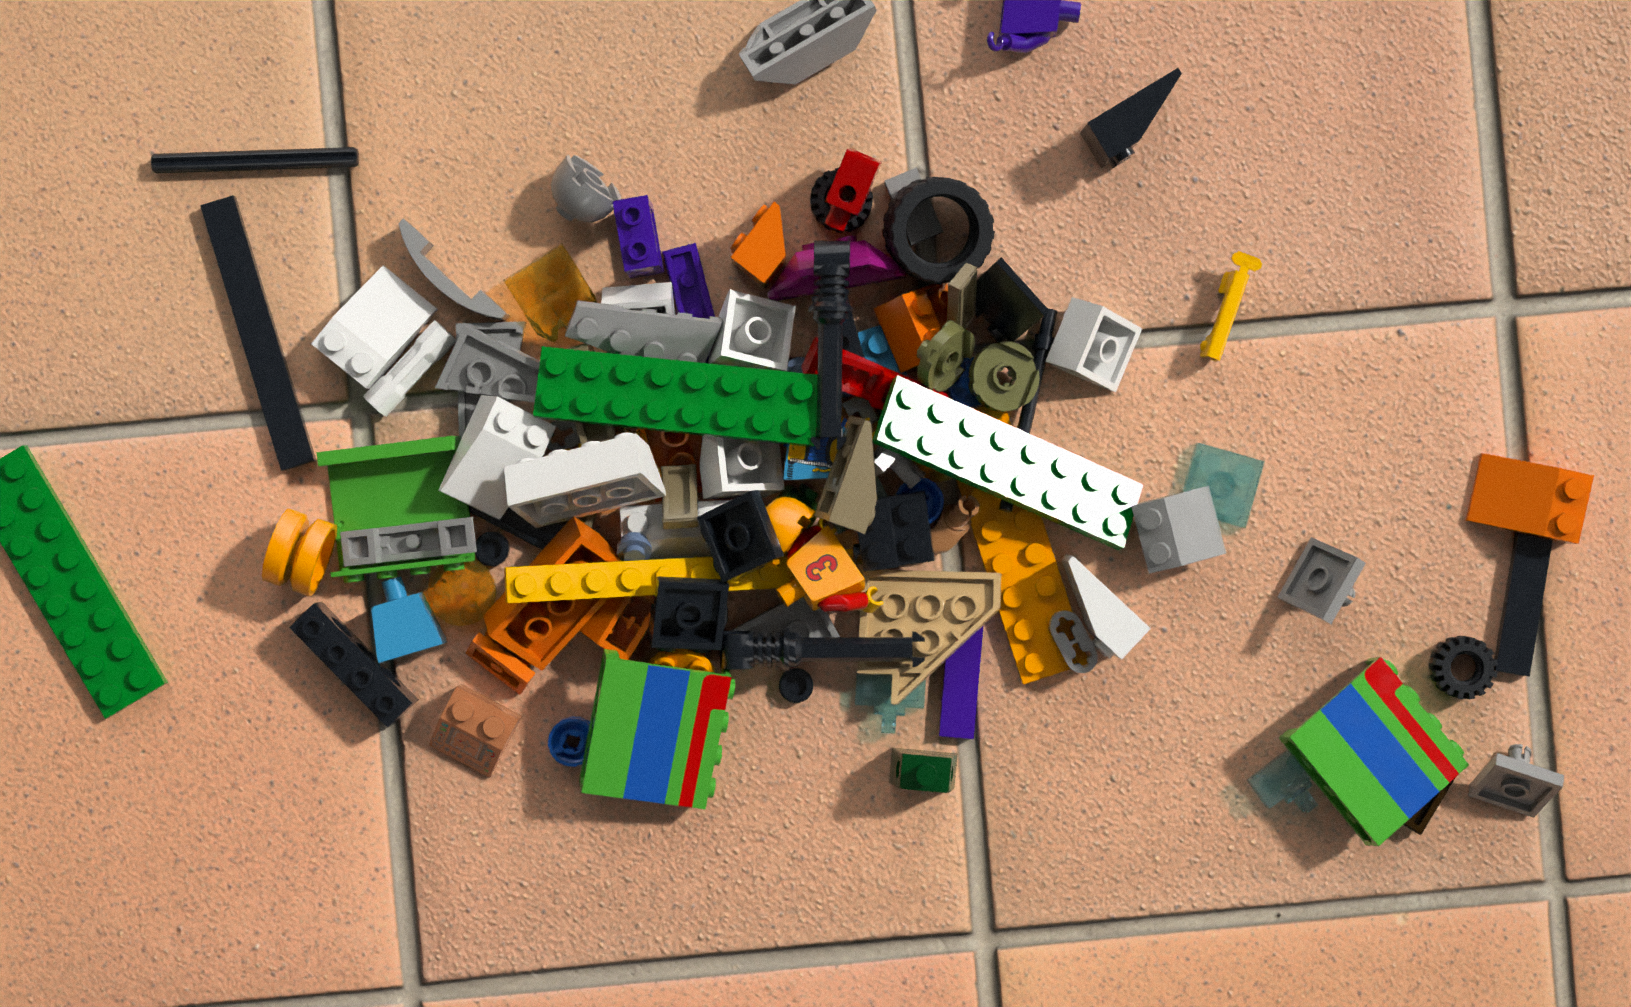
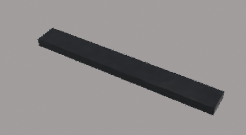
[200,195,317,471]

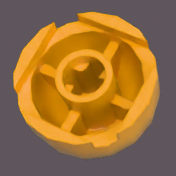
[765,497,815,569]

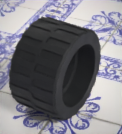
[882,177,995,284]

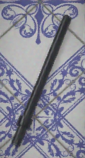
[999,308,1058,512]

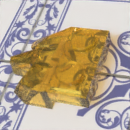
[504,243,597,342]

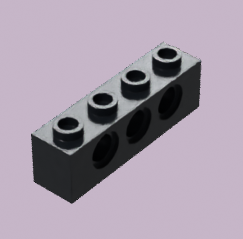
[289,602,419,728]

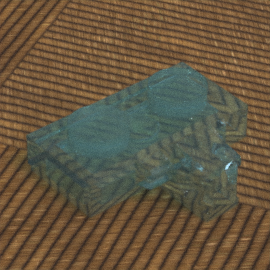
[855,669,926,734]
[1247,749,1318,813]

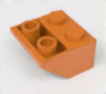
[730,201,786,289]
[874,283,967,373]
[579,595,655,660]

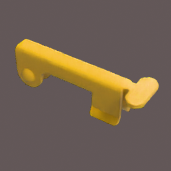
[1200,251,1262,362]

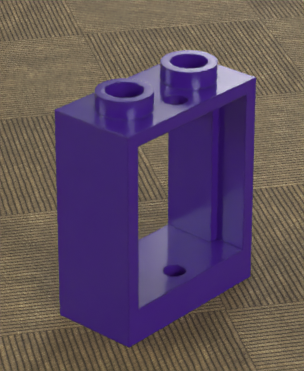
[612,195,665,279]

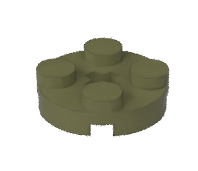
[916,320,975,392]
[968,341,1040,412]

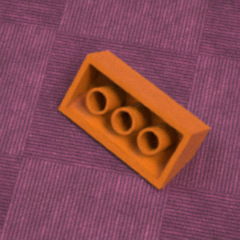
[483,516,622,671]

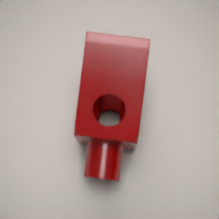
[825,148,882,231]

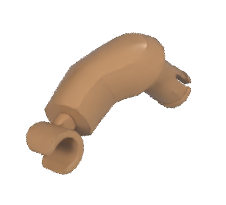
[931,495,980,555]

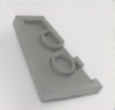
[435,324,540,403]

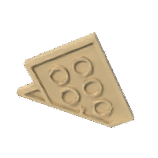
[857,569,1002,705]

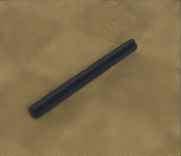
[151,147,359,173]

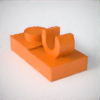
[465,631,535,695]

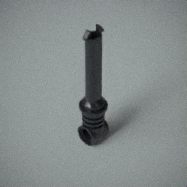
[809,240,853,450]
[720,628,925,671]

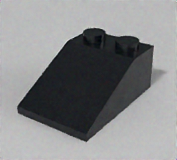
[1080,68,1182,168]
[975,257,1049,343]

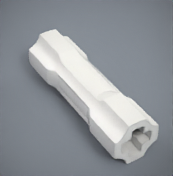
[363,320,456,417]

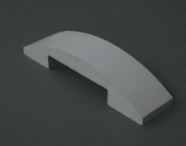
[398,219,510,321]
[340,517,477,567]

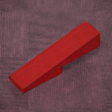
[801,337,949,410]

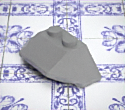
[739,0,877,85]

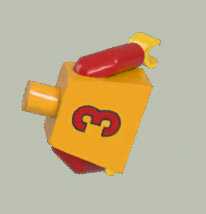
[776,518,883,613]

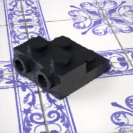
[697,490,784,583]
[851,491,935,572]
[648,576,729,653]

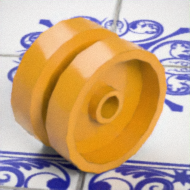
[261,509,337,596]

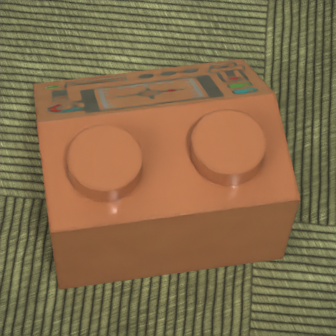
[429,684,523,778]

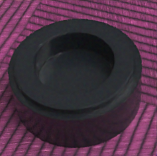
[475,532,510,566]
[779,668,813,703]

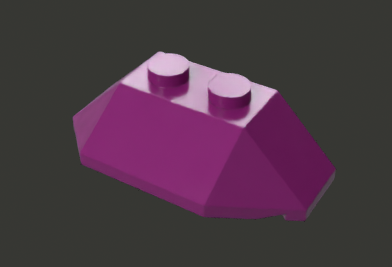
[768,236,906,301]

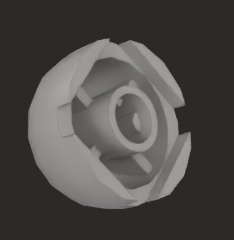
[551,155,621,223]

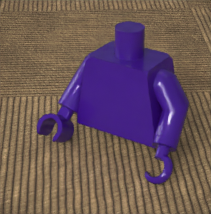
[987,0,1081,53]

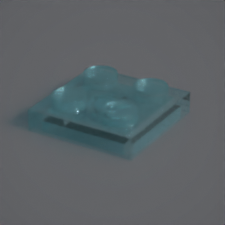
[1182,442,1265,528]

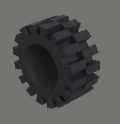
[810,168,873,233]
[1429,636,1498,700]

